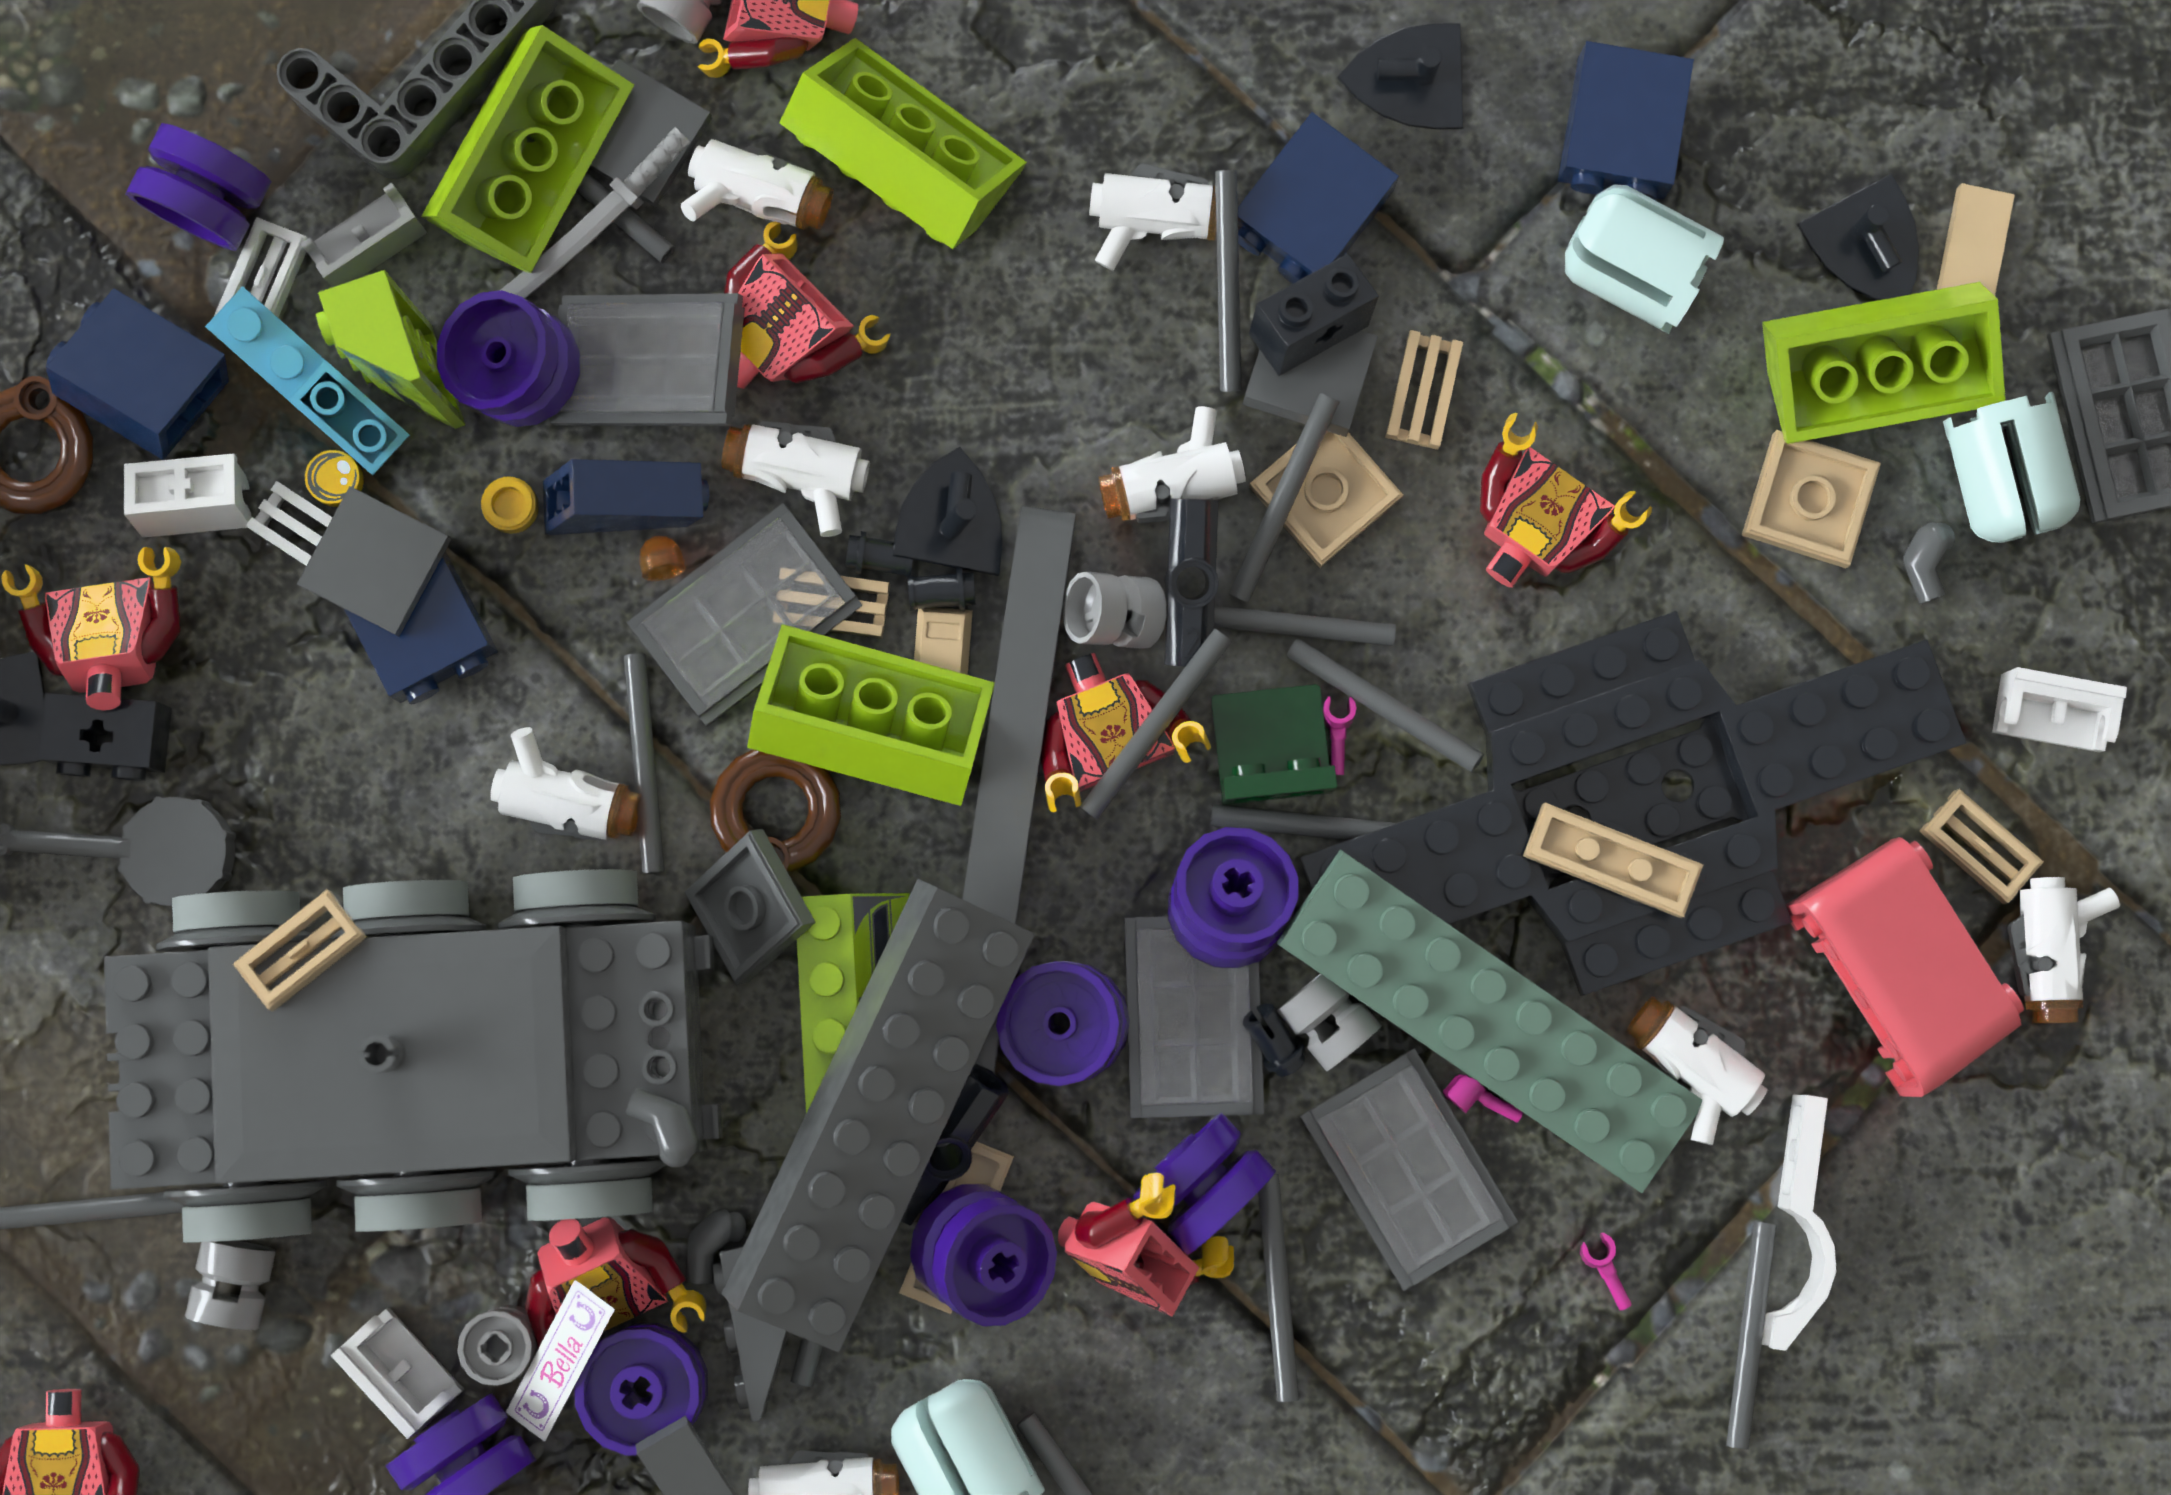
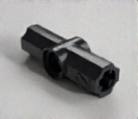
[1164,498,1219,667]
[901,1063,1009,1226]

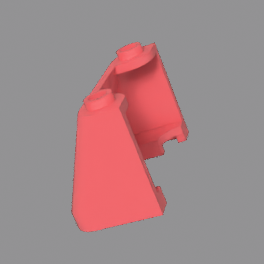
[1786,837,2024,1097]

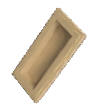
[914,608,973,675]

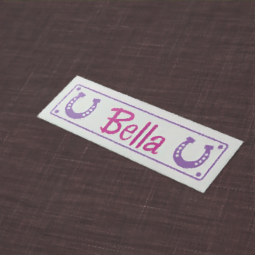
[506,1280,615,1442]

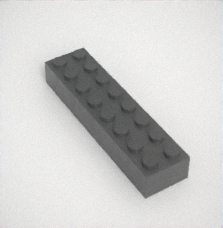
[721,879,1035,1353]

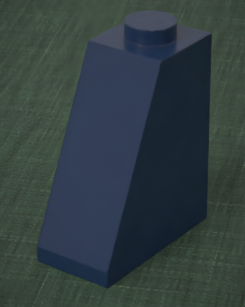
[543,459,709,535]

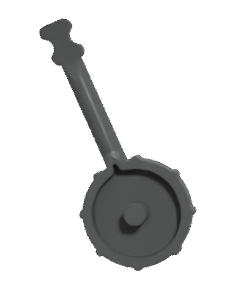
[0,796,236,906]

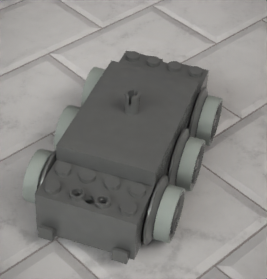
[104,869,723,1242]

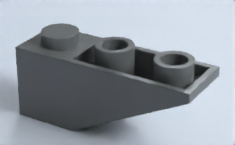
[713,1245,789,1422]

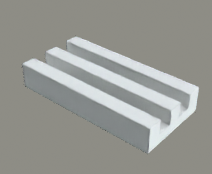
[214,217,307,317]
[246,481,333,566]

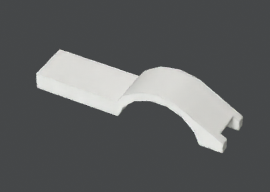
[1762,1094,1836,1351]

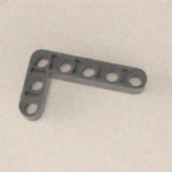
[276,0,558,179]

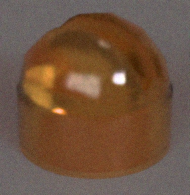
[639,536,686,581]

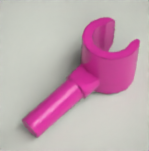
[1323,696,1357,775]
[1443,1074,1523,1123]
[1580,1233,1632,1311]

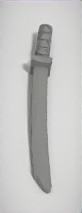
[501,127,691,299]

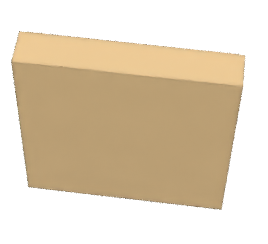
[1742,430,1881,568]
[1249,431,1403,568]

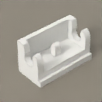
[124,453,251,538]
[1992,667,2127,752]
[331,1308,465,1439]

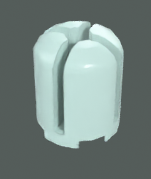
[1565,185,1724,334]
[1943,392,2080,543]
[891,1379,1045,1495]

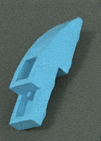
[205,286,410,475]

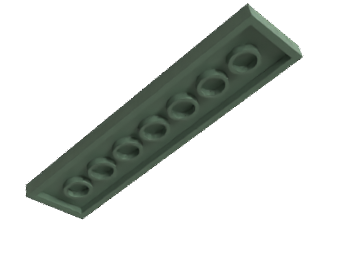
[1276,850,1702,1193]

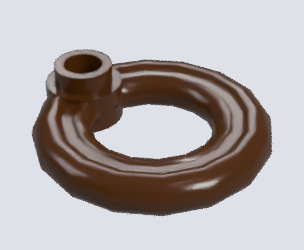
[0,376,93,514]
[710,750,841,873]

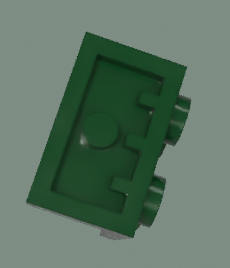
[1211,684,1337,805]

